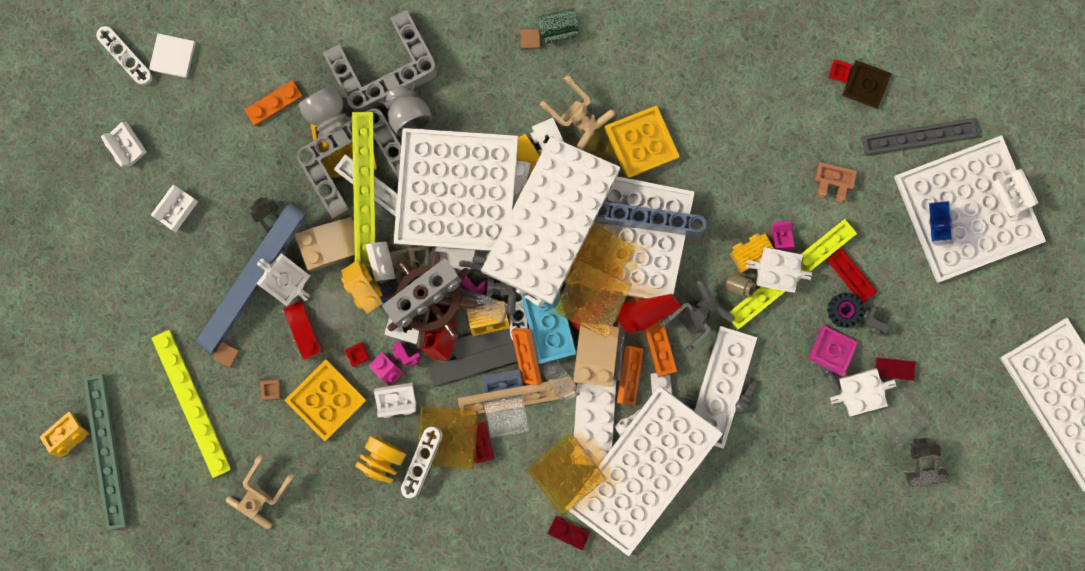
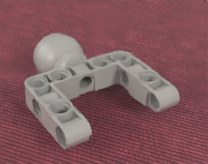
[323,9,438,137]
[297,85,401,219]

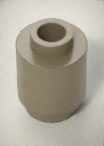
[726,274,756,298]

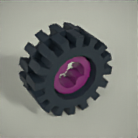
[827,292,864,328]

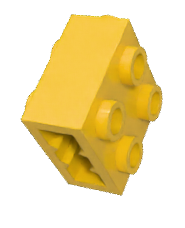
[341,260,383,314]

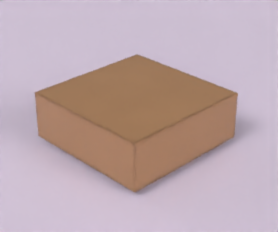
[520,29,540,49]
[213,342,240,368]
[260,380,281,400]

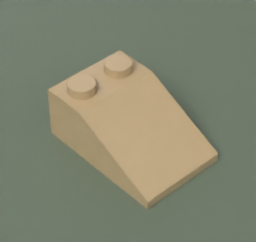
[295,217,355,272]
[573,322,619,387]

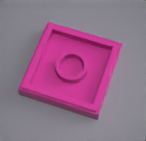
[808,325,858,376]

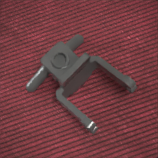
[459,260,516,315]
[660,279,735,355]

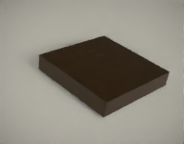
[842,60,891,109]

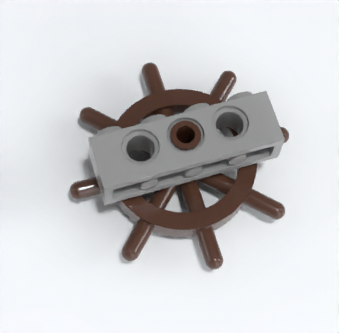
[381,251,477,349]

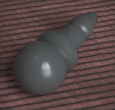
[820,365,838,393]
[735,380,757,414]

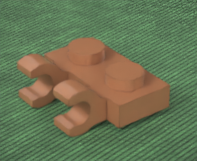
[814,162,857,203]

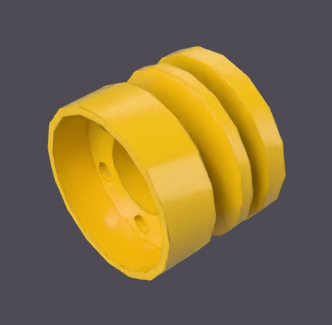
[355,436,406,484]

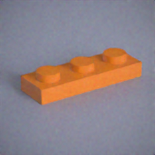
[244,80,303,126]
[645,319,677,377]
[511,327,542,385]
[617,346,644,406]

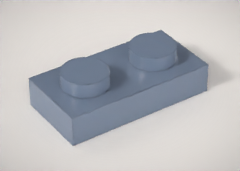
[482,370,523,393]

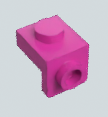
[771,221,795,251]
[459,274,488,295]
[392,341,422,367]
[369,352,403,386]

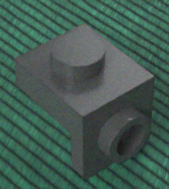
[862,306,890,335]

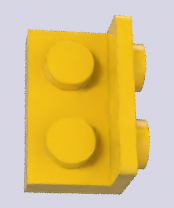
[40,411,89,458]

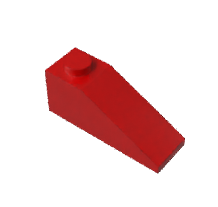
[618,294,681,333]
[284,301,324,360]
[421,305,455,360]

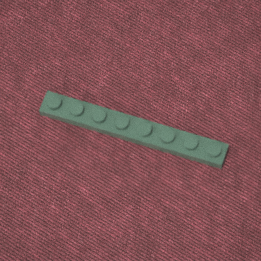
[83,374,128,531]

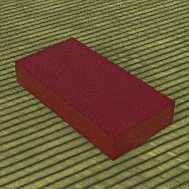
[875,357,916,381]

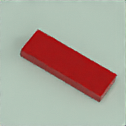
[825,247,878,304]

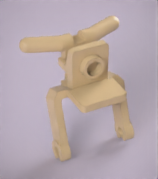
[539,75,615,150]
[226,454,295,529]

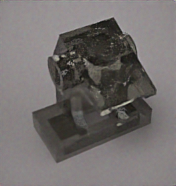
[250,197,280,242]
[905,437,949,487]

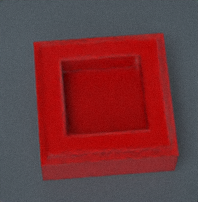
[828,59,852,84]
[344,342,370,368]

